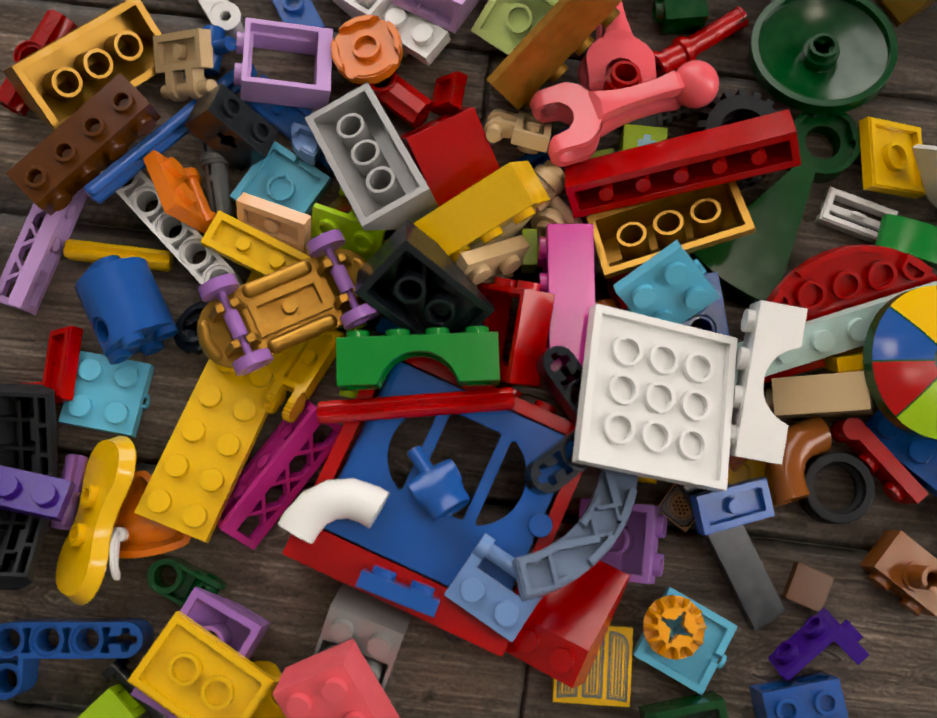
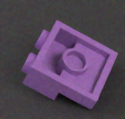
[578,498,667,584]

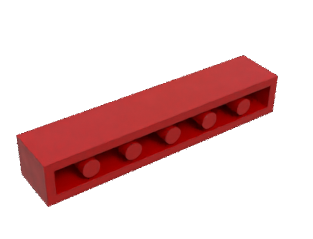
[565,109,801,219]

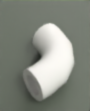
[278,478,390,544]

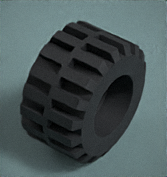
[690,89,781,190]

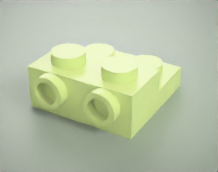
[470,0,559,55]

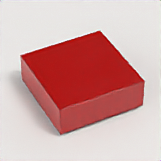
[431,71,468,116]

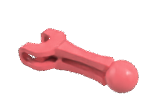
[577,1,656,92]
[529,60,719,167]

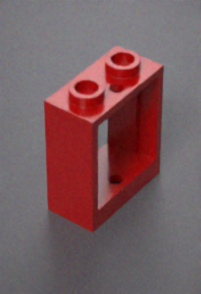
[478,277,555,386]

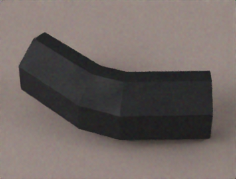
[0,383,58,591]

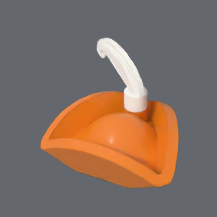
[109,470,191,581]

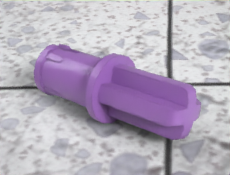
[50,454,88,530]

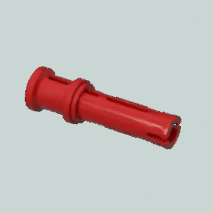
[652,6,749,79]

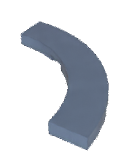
[512,468,638,602]

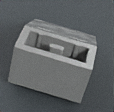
[314,583,412,690]

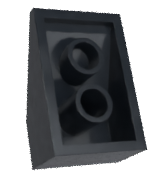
[354,219,495,335]

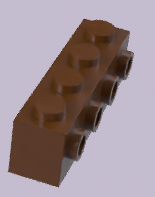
[6,73,161,216]

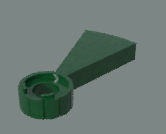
[691,112,860,305]

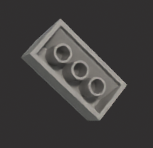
[305,82,439,230]

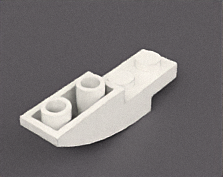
[332,0,451,66]

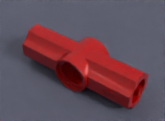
[0,9,78,117]
[332,61,433,129]

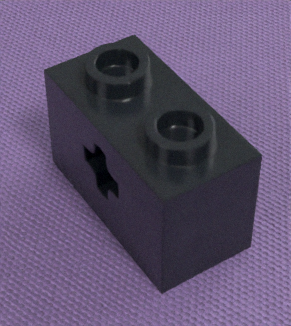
[184,83,279,172]

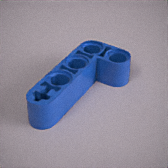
[0,618,155,700]

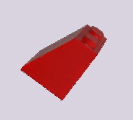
[399,107,500,207]

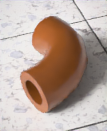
[765,416,832,507]

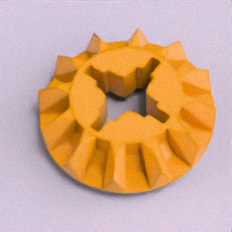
[643,595,707,660]

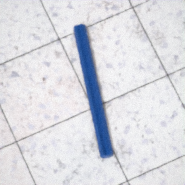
[84,61,258,204]

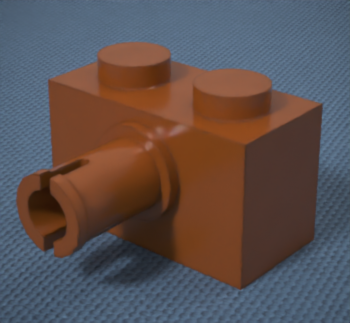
[860,530,937,617]

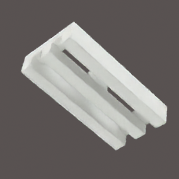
[815,186,898,244]

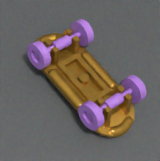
[197,229,380,376]

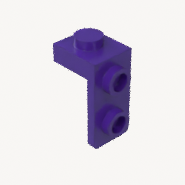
[769,607,870,681]

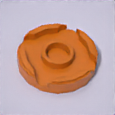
[330,14,403,85]

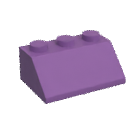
[131,586,271,718]

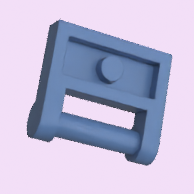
[444,533,543,642]

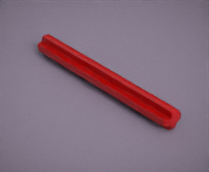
[317,388,515,424]

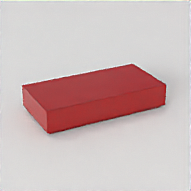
[42,325,83,404]

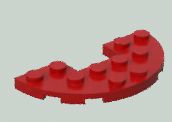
[764,244,937,383]

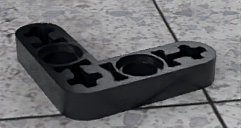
[524,346,588,495]

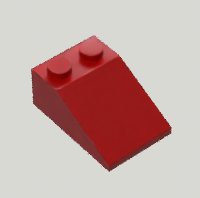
[505,560,631,688]

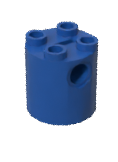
[75,255,179,365]

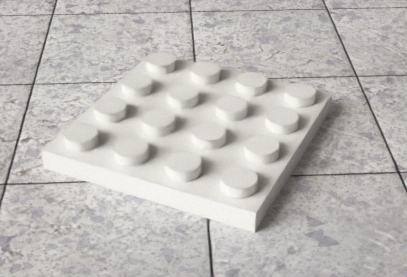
[572,303,738,492]

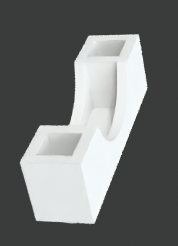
[729,300,808,465]

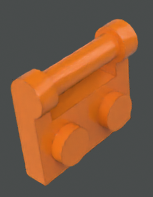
[143,150,216,234]

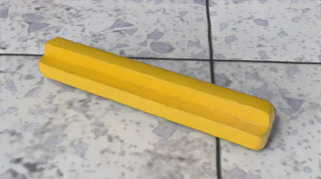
[63,239,173,272]

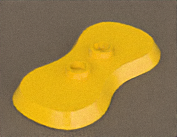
[55,436,137,605]

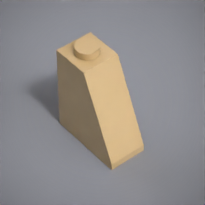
[766,371,875,419]

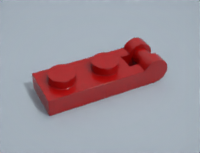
[830,417,929,504]

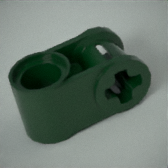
[147,557,227,608]

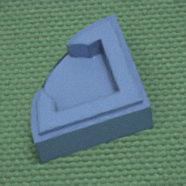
[291,122,322,166]

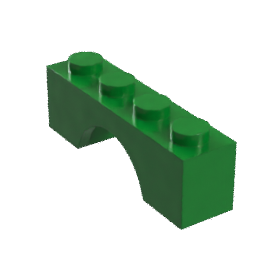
[336,326,500,391]

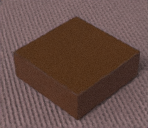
[781,562,834,612]

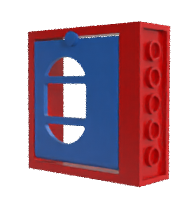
[282,357,583,657]

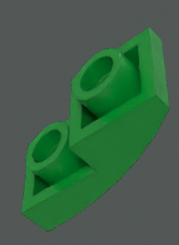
[875,214,937,270]

